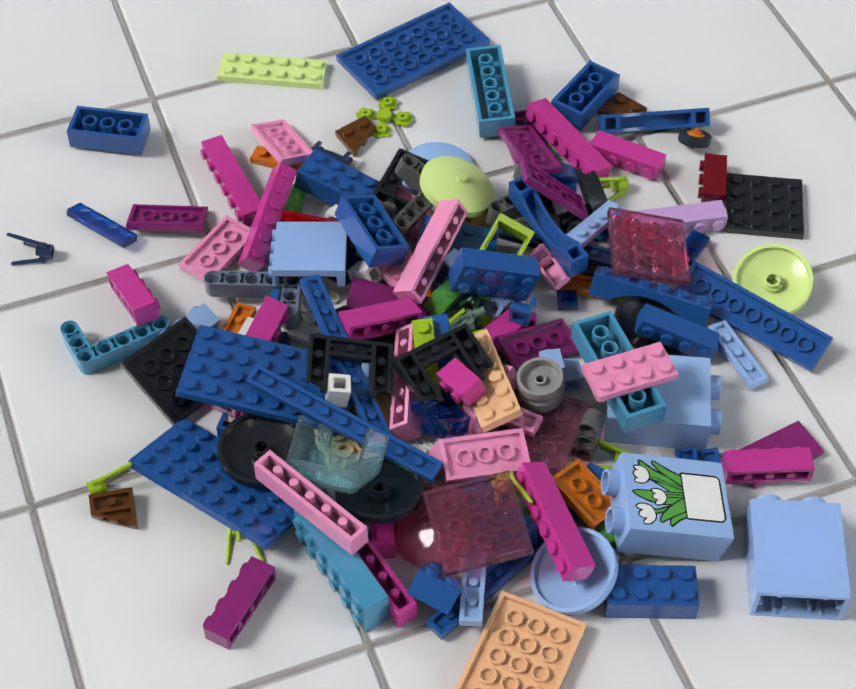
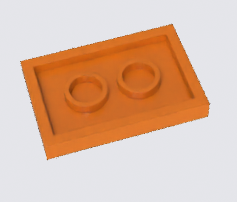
[552,458,611,530]

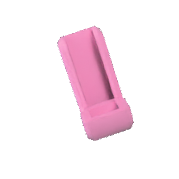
[528,244,570,290]

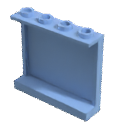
[268,222,348,286]

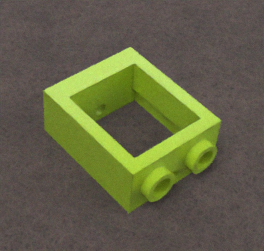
[479,213,535,255]

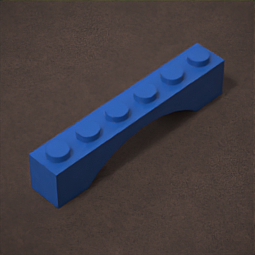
[597,108,710,133]
[508,176,589,278]
[588,266,712,327]

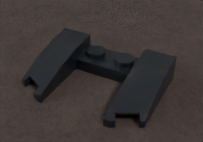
[372,148,429,215]
[537,168,608,233]
[393,323,494,404]
[306,333,393,399]

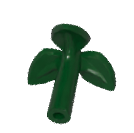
[459,296,494,330]

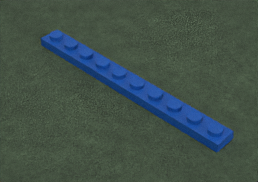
[299,275,392,458]
[245,364,443,483]
[426,501,581,640]

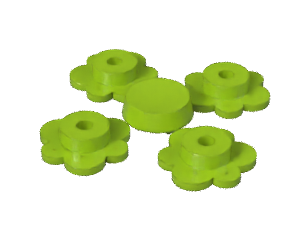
[356,96,413,139]

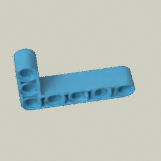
[60,316,171,375]

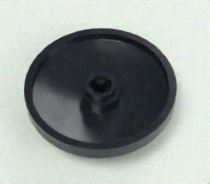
[613,296,684,356]
[217,413,305,488]
[335,457,424,525]

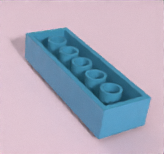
[466,45,515,138]
[571,311,667,433]
[292,510,389,632]

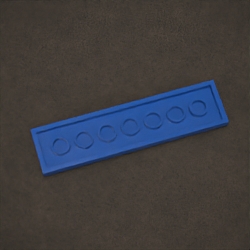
[675,261,833,372]

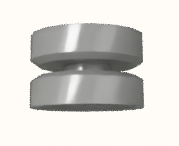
[517,357,564,412]

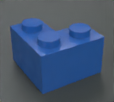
[407,561,463,615]

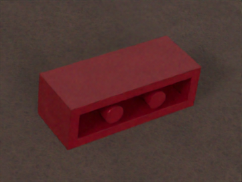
[697,153,727,205]

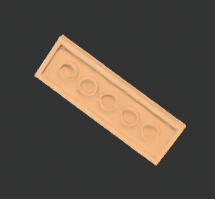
[453,329,523,433]

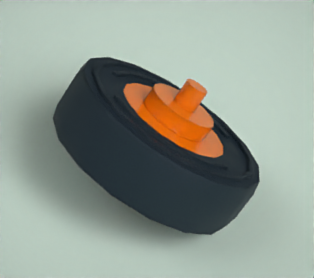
[678,127,712,149]

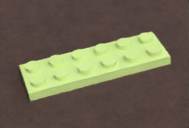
[217,52,327,89]

